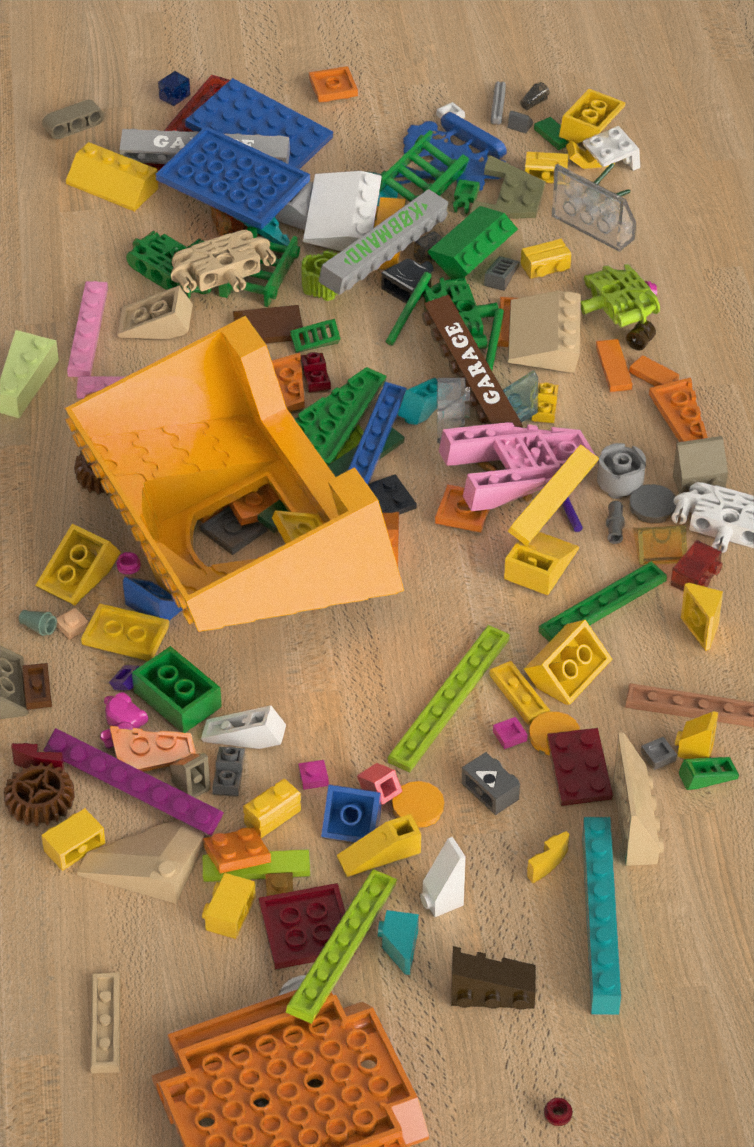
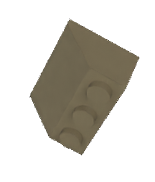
[0,646,29,719]

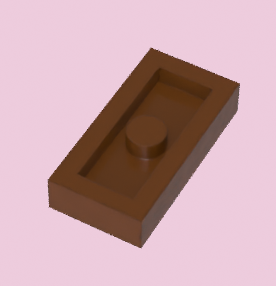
[22,663,52,710]

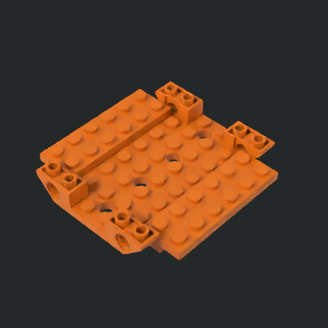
[151,990,429,1147]

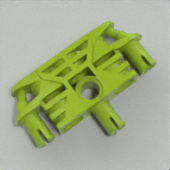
[581,264,660,328]

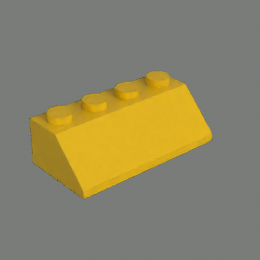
[66,142,159,212]

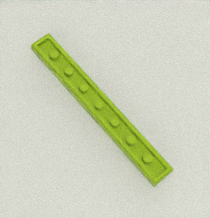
[387,625,510,773]
[286,869,397,1024]

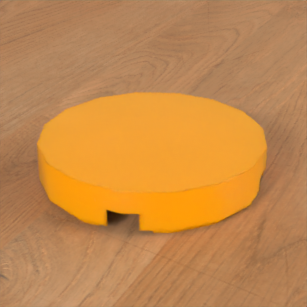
[529,712,580,756]
[392,781,445,828]

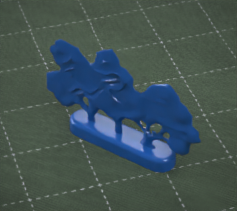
[403,112,507,191]

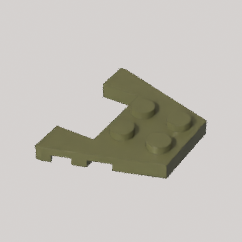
[470,155,546,219]

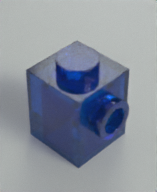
[158,71,191,106]

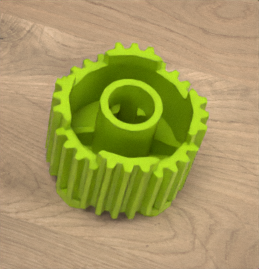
[301,250,338,301]

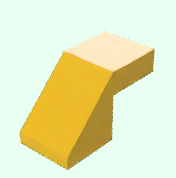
[566,141,615,169]

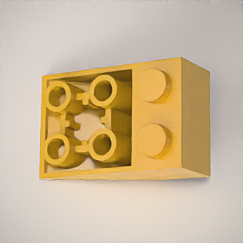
[504,532,579,596]

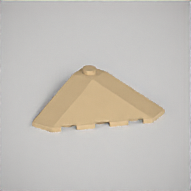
[77,820,210,904]

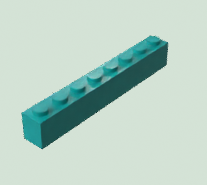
[582,817,621,1015]

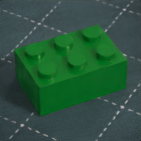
[132,646,222,733]

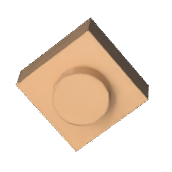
[56,608,89,640]

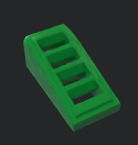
[290,319,340,353]
[679,757,739,790]

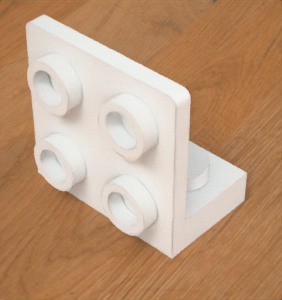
[583,126,640,171]

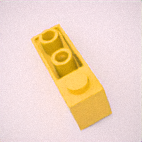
[337,814,421,877]

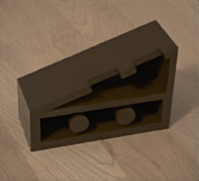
[451,946,536,1010]

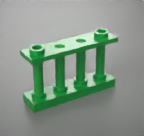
[379,130,469,202]
[219,226,300,307]

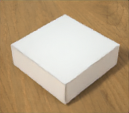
[436,102,465,119]

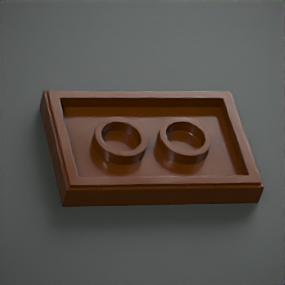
[233,305,304,344]

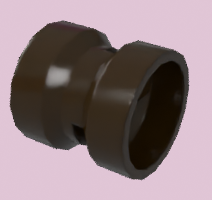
[626,320,656,351]

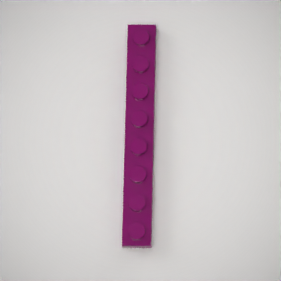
[43,728,224,836]

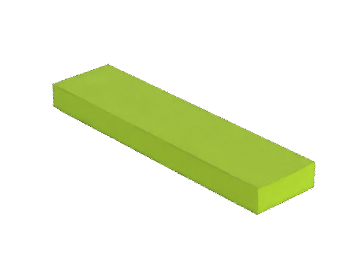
[202,849,310,882]

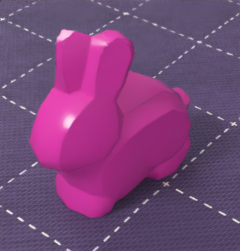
[100,692,148,749]

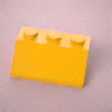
[559,89,626,144]
[524,620,612,705]

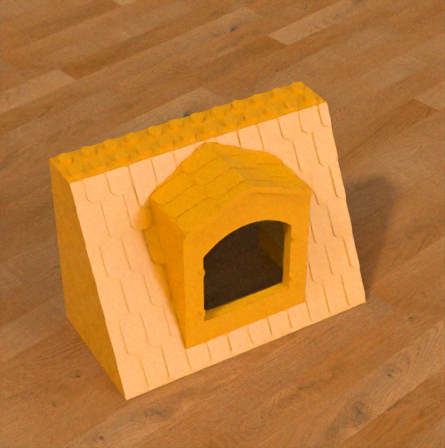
[65,316,404,632]

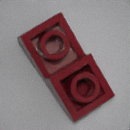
[300,352,331,392]
[11,743,65,772]

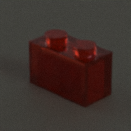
[671,540,723,592]

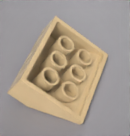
[508,291,581,373]
[613,732,664,866]

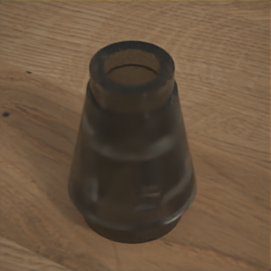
[520,82,550,110]

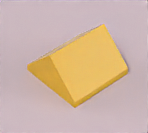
[681,583,723,651]

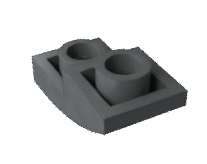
[212,746,245,796]

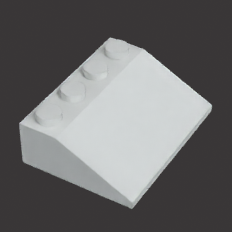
[303,171,382,251]

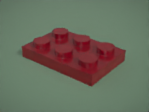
[547,728,613,806]

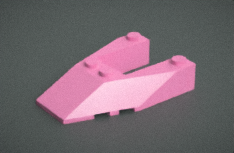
[439,422,598,511]

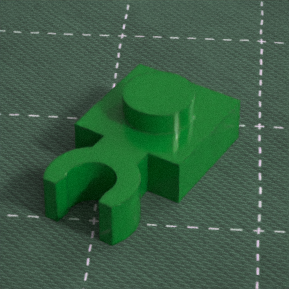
[453,179,480,214]

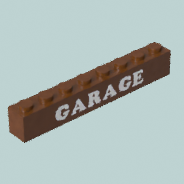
[422,295,523,428]

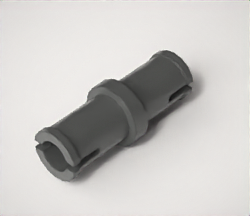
[606,501,625,544]

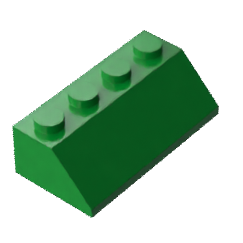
[427,206,518,279]

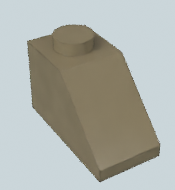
[170,753,210,798]

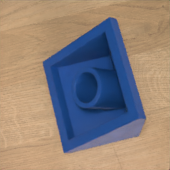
[123,577,183,621]
[321,784,381,842]

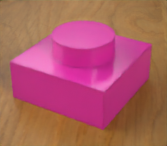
[493,717,528,749]
[298,760,329,790]

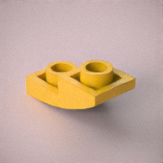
[532,382,559,423]
[527,831,569,884]

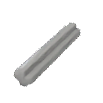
[491,81,506,125]

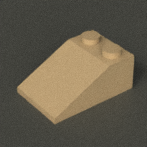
[117,285,193,339]

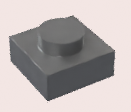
[641,737,677,770]

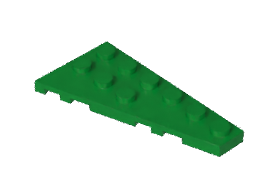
[295,367,387,466]

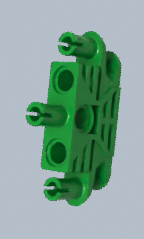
[126,231,211,299]
[423,277,498,349]

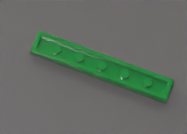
[538,561,667,642]

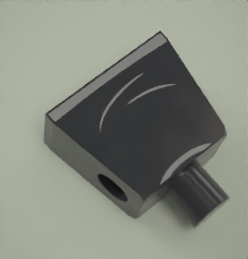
[381,259,434,303]

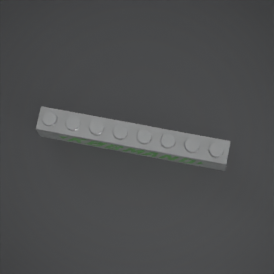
[319,189,449,295]

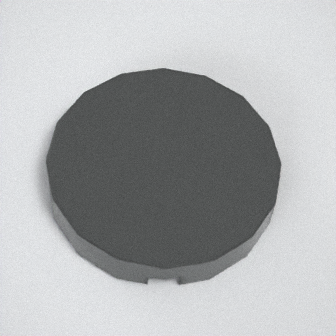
[629,484,676,523]

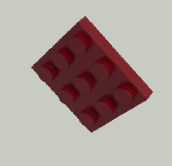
[258,883,356,970]

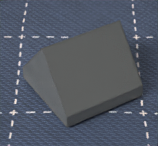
[507,111,534,134]

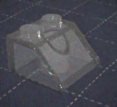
[437,378,470,443]

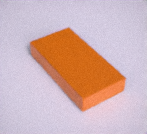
[629,355,680,386]

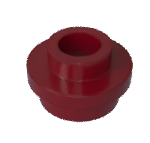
[544,1097,573,1126]

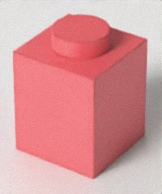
[357,763,402,805]

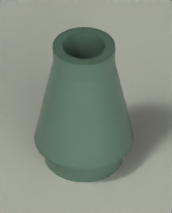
[19,610,57,636]

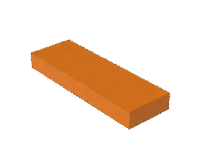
[596,339,633,392]

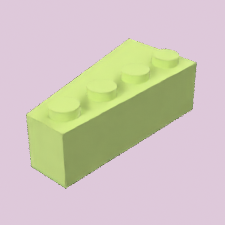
[0,330,59,418]

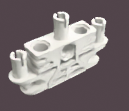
[672,482,754,553]

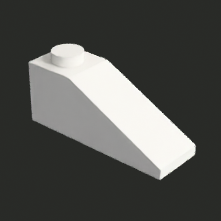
[201,705,286,749]
[420,837,465,917]

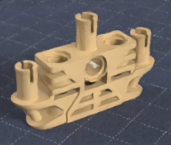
[171,230,276,293]

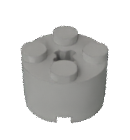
[597,443,646,499]

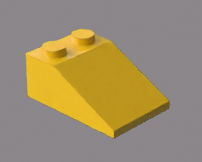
[35,524,121,606]

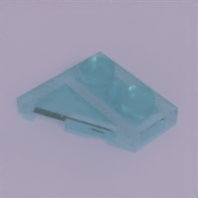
[503,370,538,423]

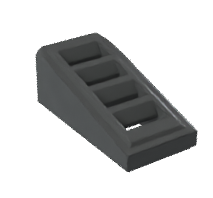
[484,256,520,291]

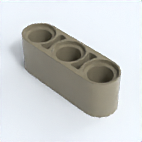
[42,100,104,139]

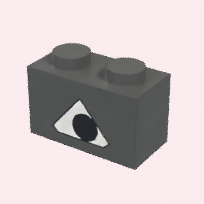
[462,752,520,815]

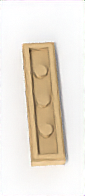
[90,972,120,1074]

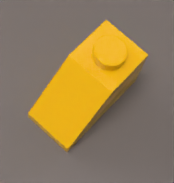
[675,711,718,759]

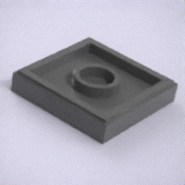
[200,506,268,555]

